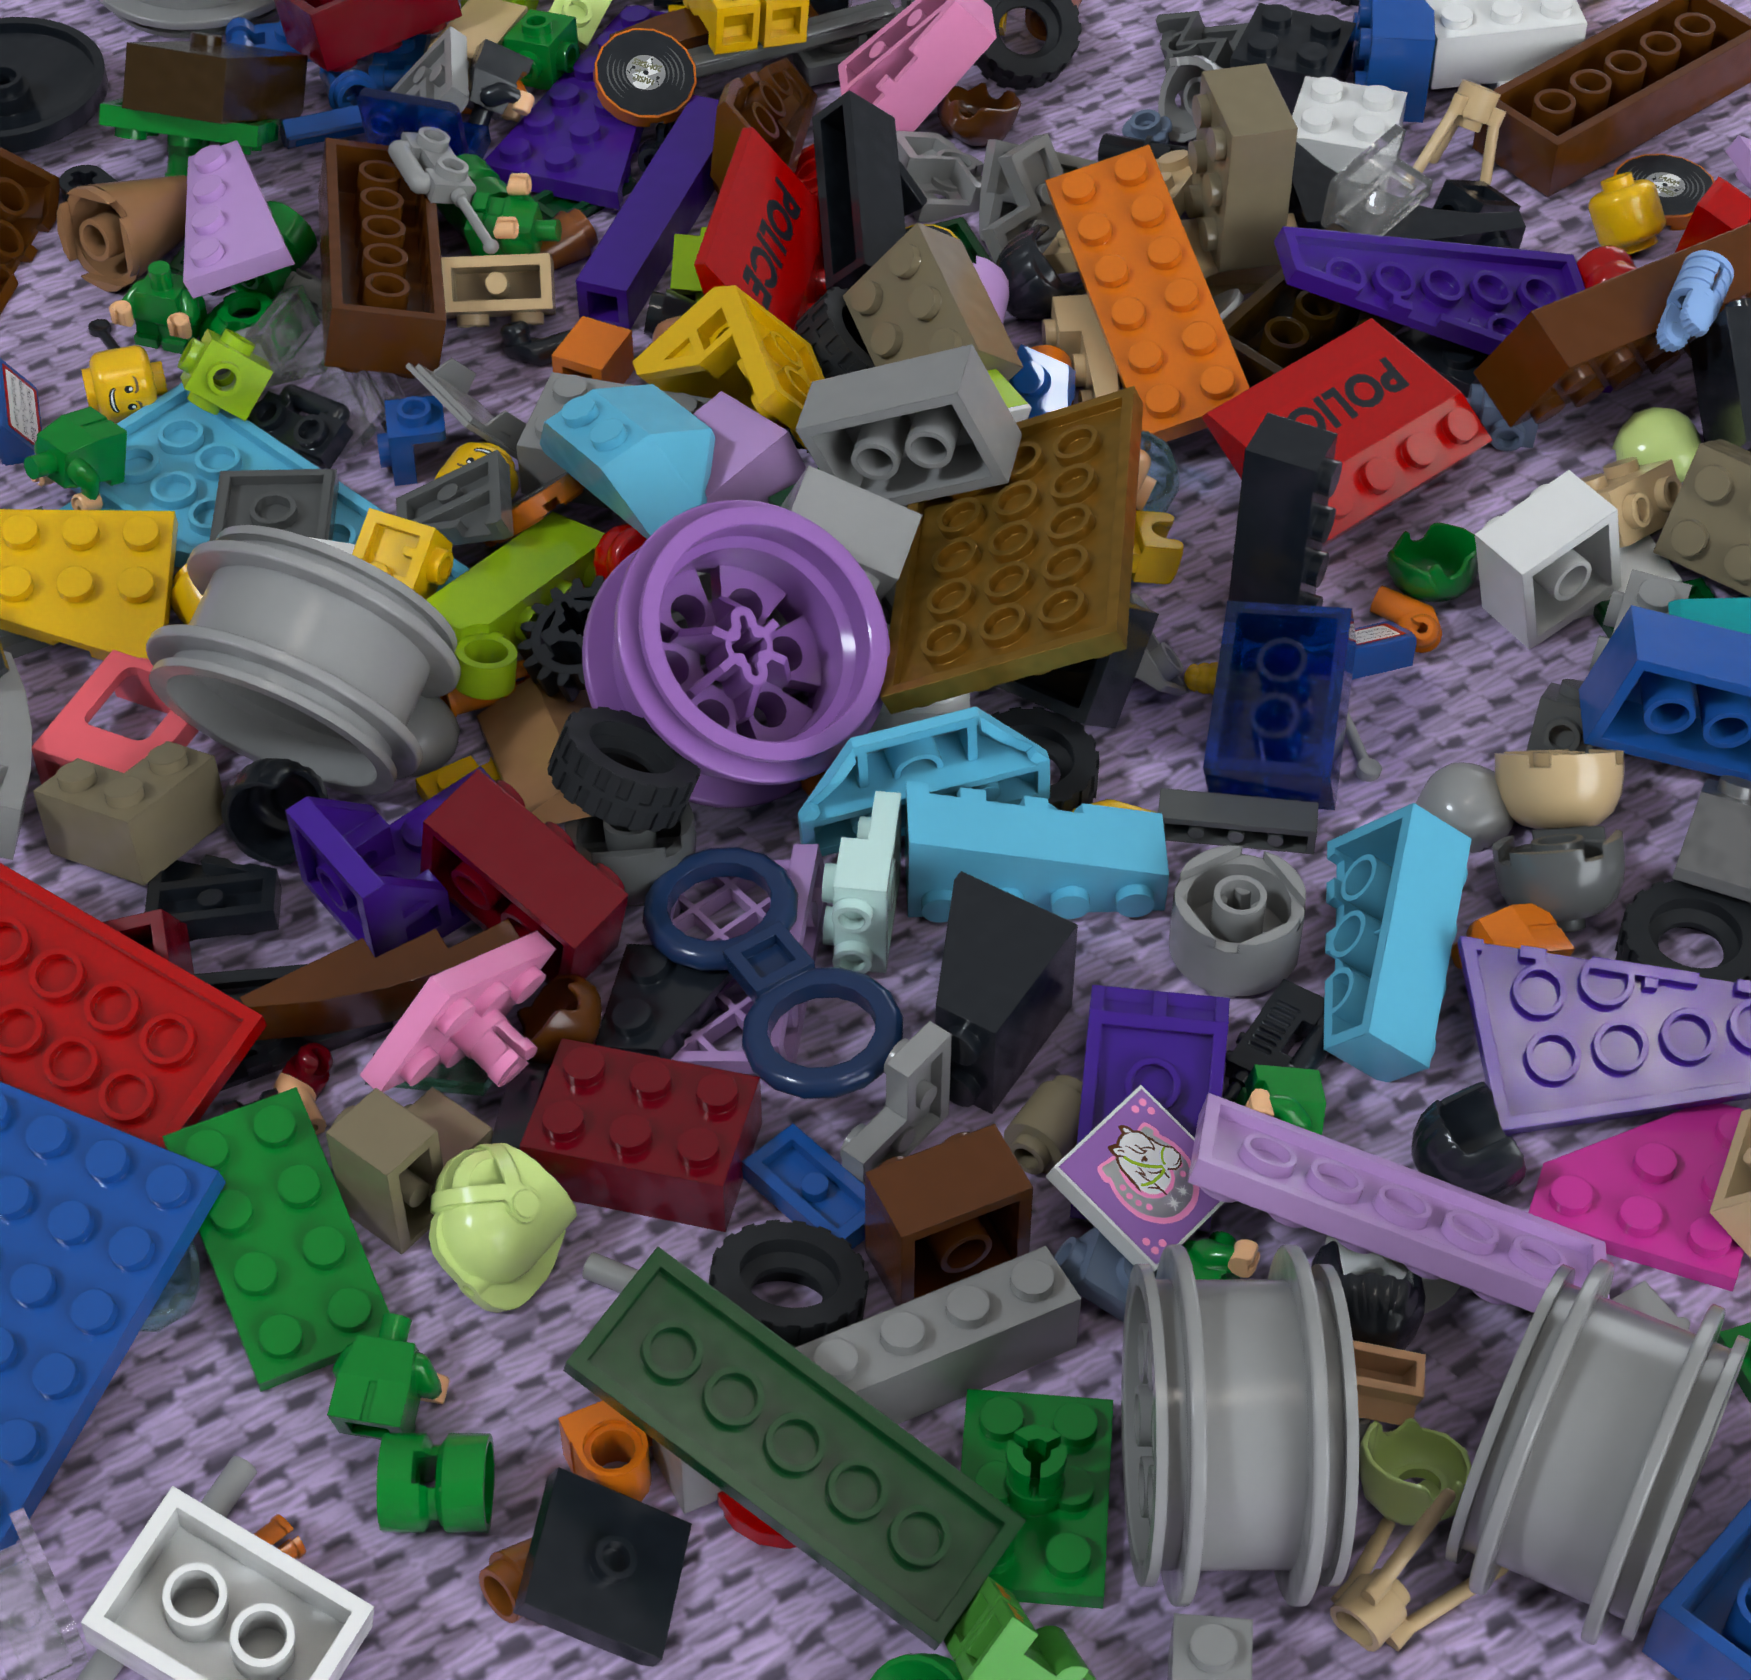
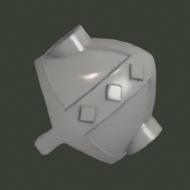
[1158,55,1223,142]

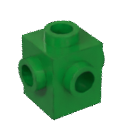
[502,9,580,90]

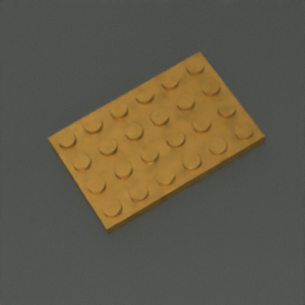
[880,386,1143,715]

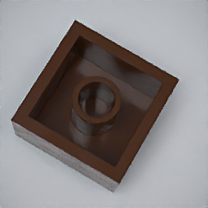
[865,1124,1033,1306]

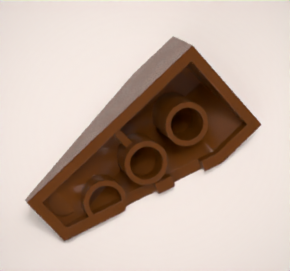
[710,57,818,195]
[0,147,60,315]

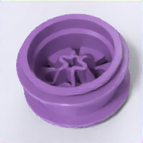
[582,500,890,809]

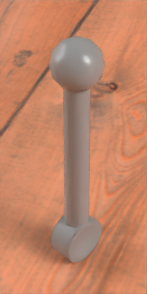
[1330,683,1382,782]

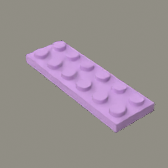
[1188,1093,1610,1313]

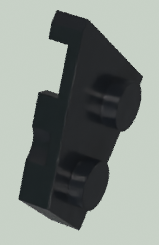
[145,854,282,942]

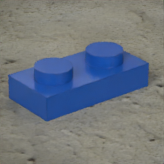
[742,1123,865,1249]

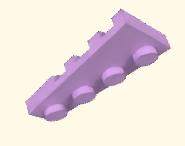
[183,140,295,299]

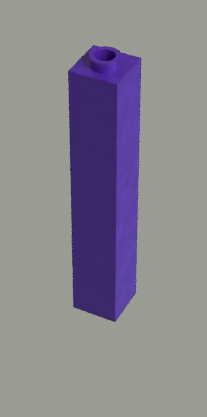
[576,95,719,329]

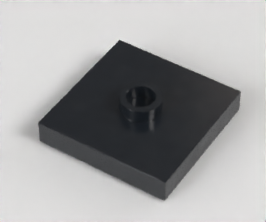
[513,1467,692,1667]

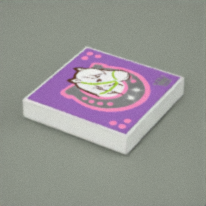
[1045,1085,1224,1272]

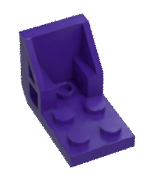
[285,766,495,958]
[1070,985,1230,1233]

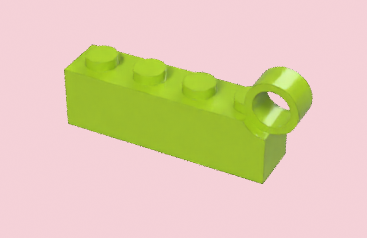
[426,511,605,700]

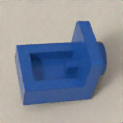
[377,395,446,486]

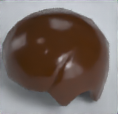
[937,83,1022,146]
[517,974,602,1064]

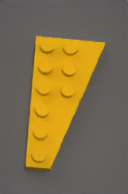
[0,509,178,661]

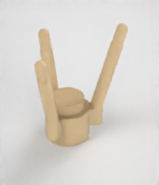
[1402,79,1506,191]
[1330,1488,1509,1652]

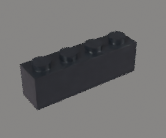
[812,90,906,290]
[1226,412,1342,644]

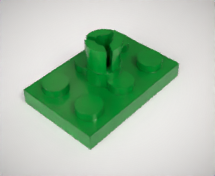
[99,98,280,177]
[960,1389,1113,1609]

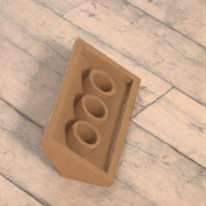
[477,677,592,824]

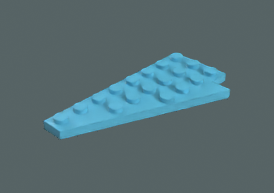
[59,383,469,592]

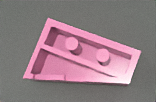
[838,0,997,132]

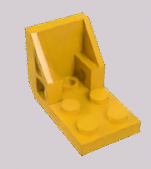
[632,285,825,450]

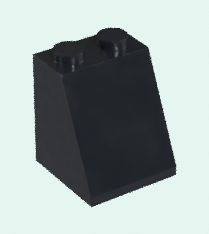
[1689,298,1751,452]
[935,871,1078,1114]

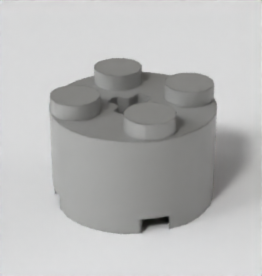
[1169,845,1306,999]

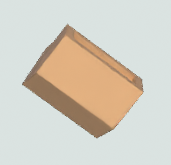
[1353,1340,1426,1426]

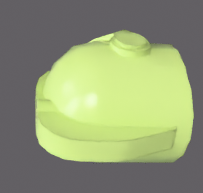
[429,1143,577,1313]

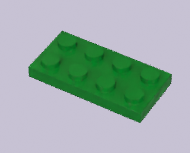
[162,1087,389,1392]

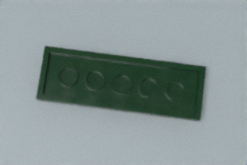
[563,1246,1026,1651]

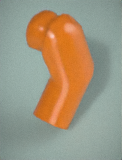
[1370,585,1442,653]

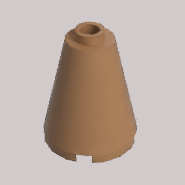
[57,175,187,292]

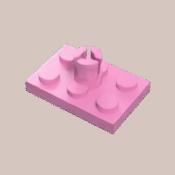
[360,931,556,1092]

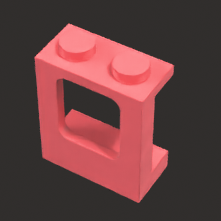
[32,650,199,784]

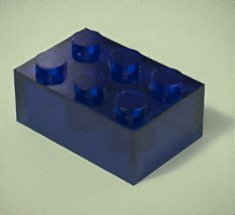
[1203,601,1356,810]

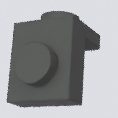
[1526,679,1593,753]

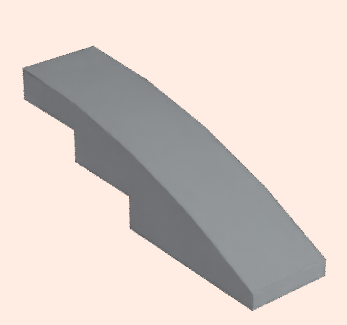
[0,651,32,860]

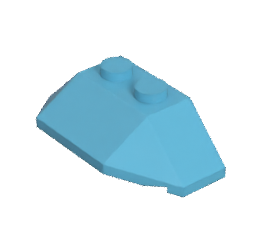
[540,384,716,539]
[797,706,1050,856]

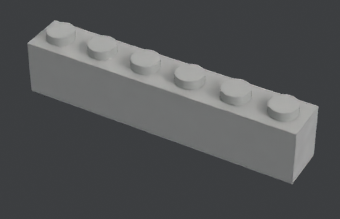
[652,1246,1081,1514]

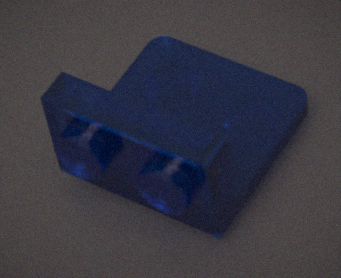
[357,88,491,159]

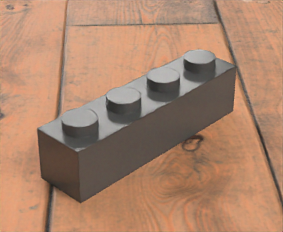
[1158,788,1319,855]

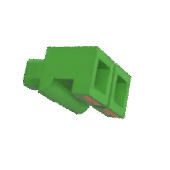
[943,1576,1096,1680]

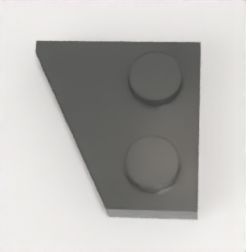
[396,450,514,545]

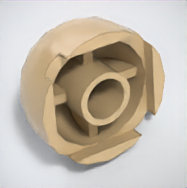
[1495,749,1624,829]

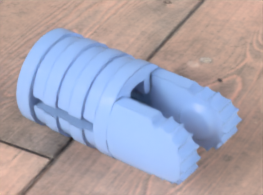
[1656,250,1734,352]

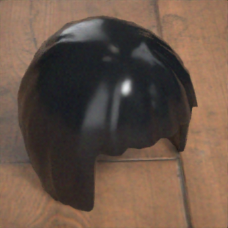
[996,224,1086,321]
[221,758,328,866]
[1411,1082,1526,1200]
[1311,1241,1426,1350]

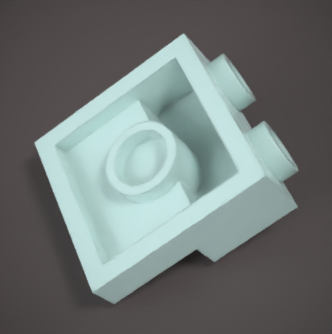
[822,791,901,974]

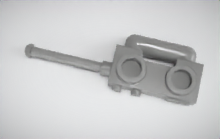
[388,127,499,255]

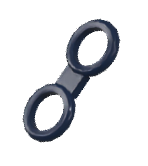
[642,847,904,1099]

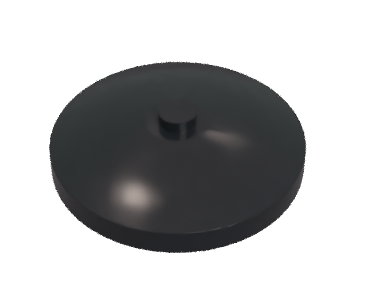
[0,17,108,153]

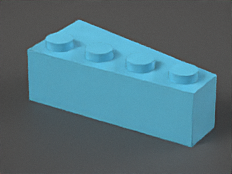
[905,780,1169,923]
[1324,803,1472,1082]

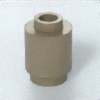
[1004,1075,1083,1175]

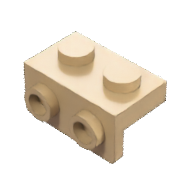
[1581,457,1682,548]

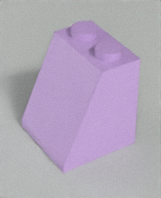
[693,391,806,504]

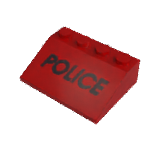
[694,127,828,331]
[1202,318,1492,547]

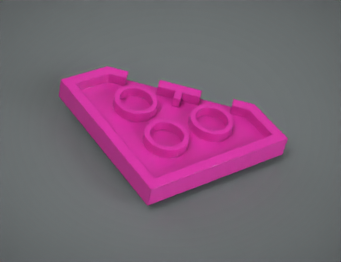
[1528,1103,1744,1292]

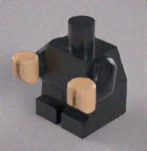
[466,39,534,134]

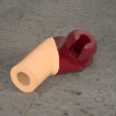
[273,1043,333,1135]

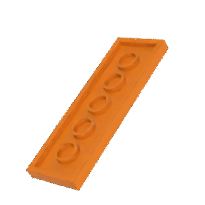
[1045,145,1250,449]

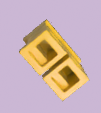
[682,0,809,55]

